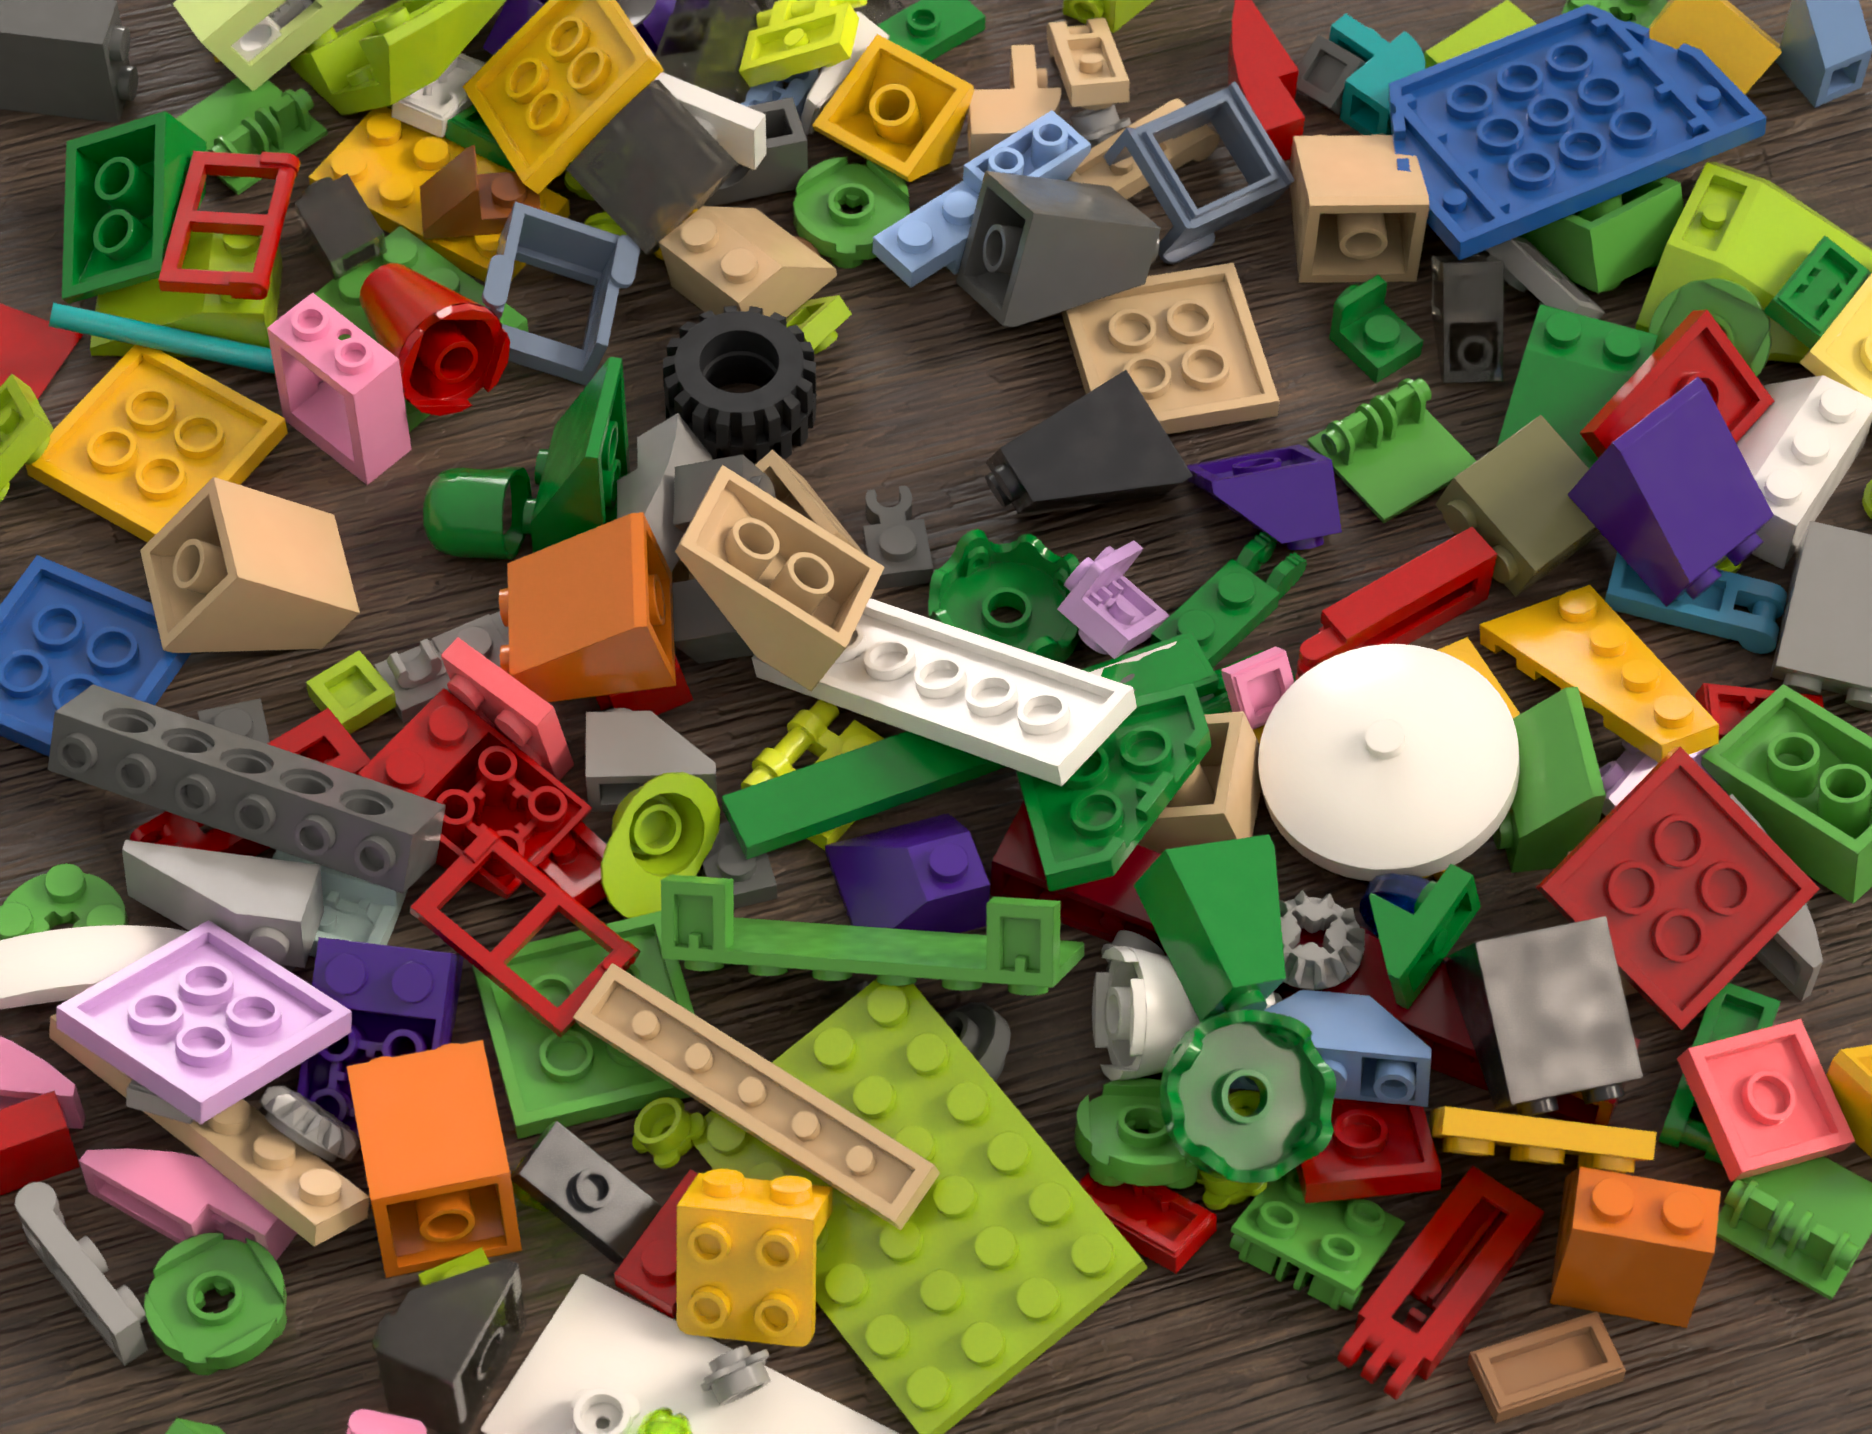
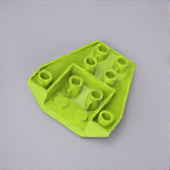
[289,0,506,116]
[1635,162,1872,363]

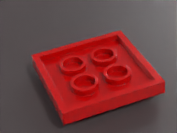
[1536,746,1820,1030]

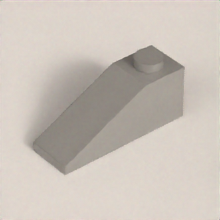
[122,840,324,968]

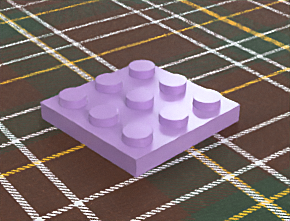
[56,920,352,1124]

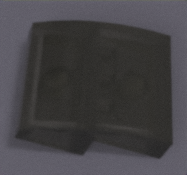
[566,80,739,255]

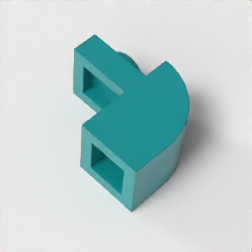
[1329,13,1425,135]

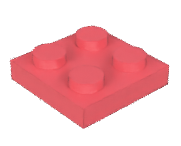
[441,637,574,781]
[1677,1019,1855,1182]

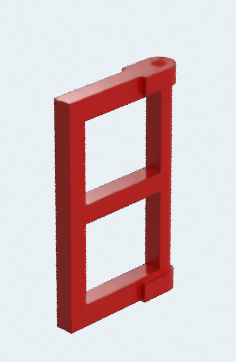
[158,151,301,300]
[410,827,640,1038]

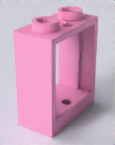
[267,292,411,485]

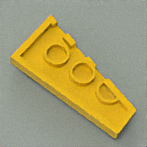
[1479,585,1719,763]

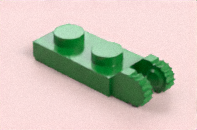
[1150,532,1307,668]

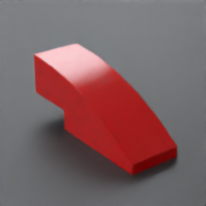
[1228,0,1305,161]

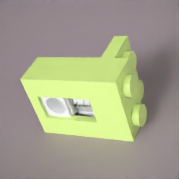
[173,0,364,91]

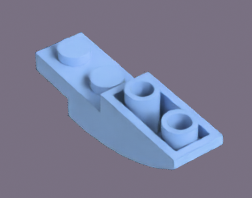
[872,110,1091,288]

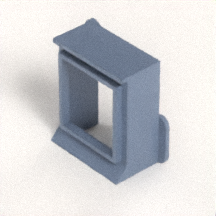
[1103,81,1295,265]
[482,201,641,386]

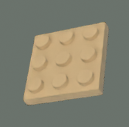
[1061,263,1280,434]

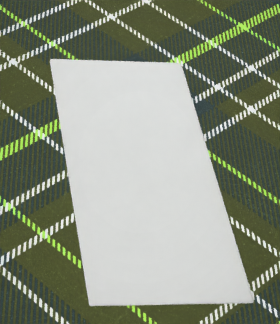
[481,1274,899,1434]

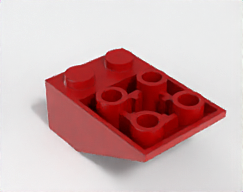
[358,688,592,900]

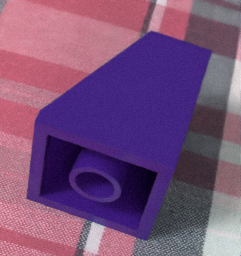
[1567,377,1774,607]

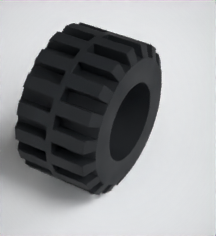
[663,306,816,465]

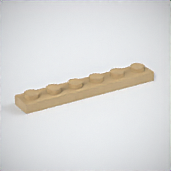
[573,963,940,1230]
[49,1013,369,1247]

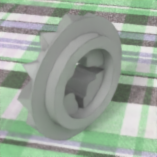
[1279,890,1365,990]
[259,1086,361,1162]

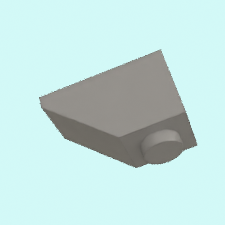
[586,708,717,812]

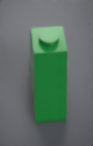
[1133,834,1286,1022]

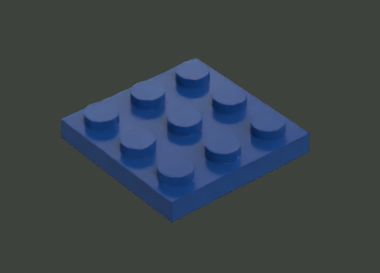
[0,555,191,757]

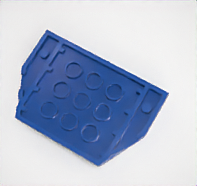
[1388,4,1767,260]

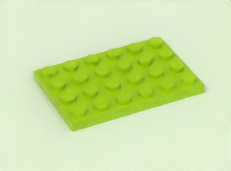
[691,978,1147,1434]

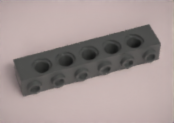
[48,684,446,893]

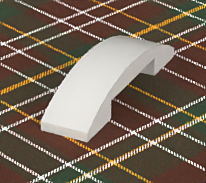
[0,925,188,1009]

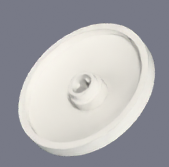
[1258,644,1520,882]

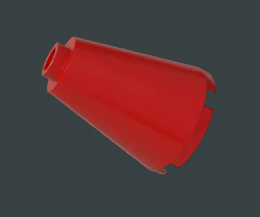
[359,263,511,416]

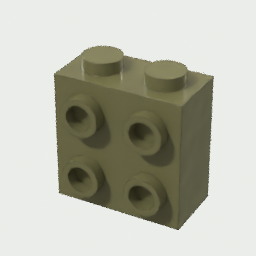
[1435,415,1601,597]

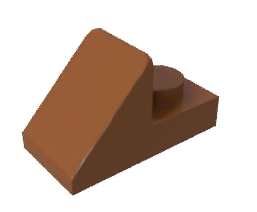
[420,145,541,240]

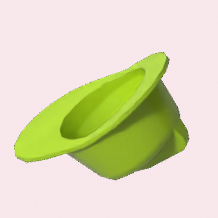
[601,772,720,918]

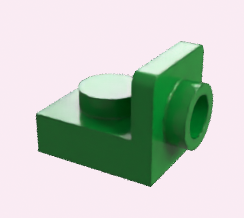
[1329,275,1424,383]

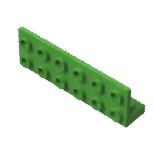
[661,875,1084,995]

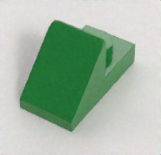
[1369,863,1481,1010]

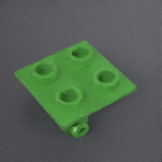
[176,77,328,195]
[1307,378,1476,523]
[1716,1156,1872,1301]
[1230,1167,1405,1311]

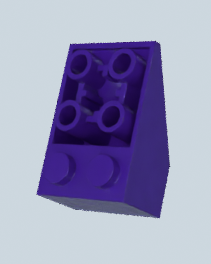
[297,937,464,1147]

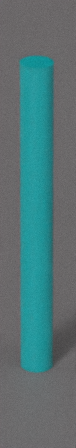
[49,303,275,374]

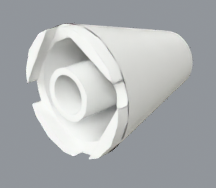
[1092,946,1282,1081]

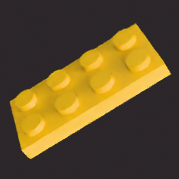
[309,107,570,282]

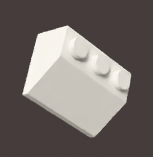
[1736,375,1872,569]

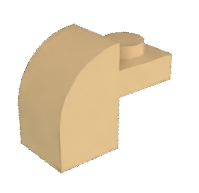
[967,45,1061,161]

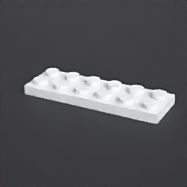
[752,598,1137,786]

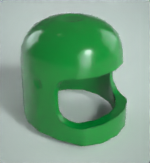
[423,467,532,560]

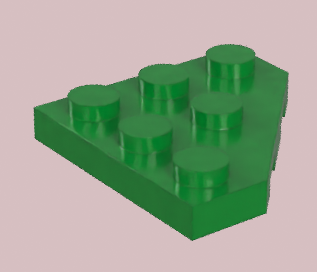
[1015,683,1212,892]

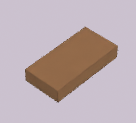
[1467,1311,1626,1423]

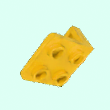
[677,1169,833,1347]

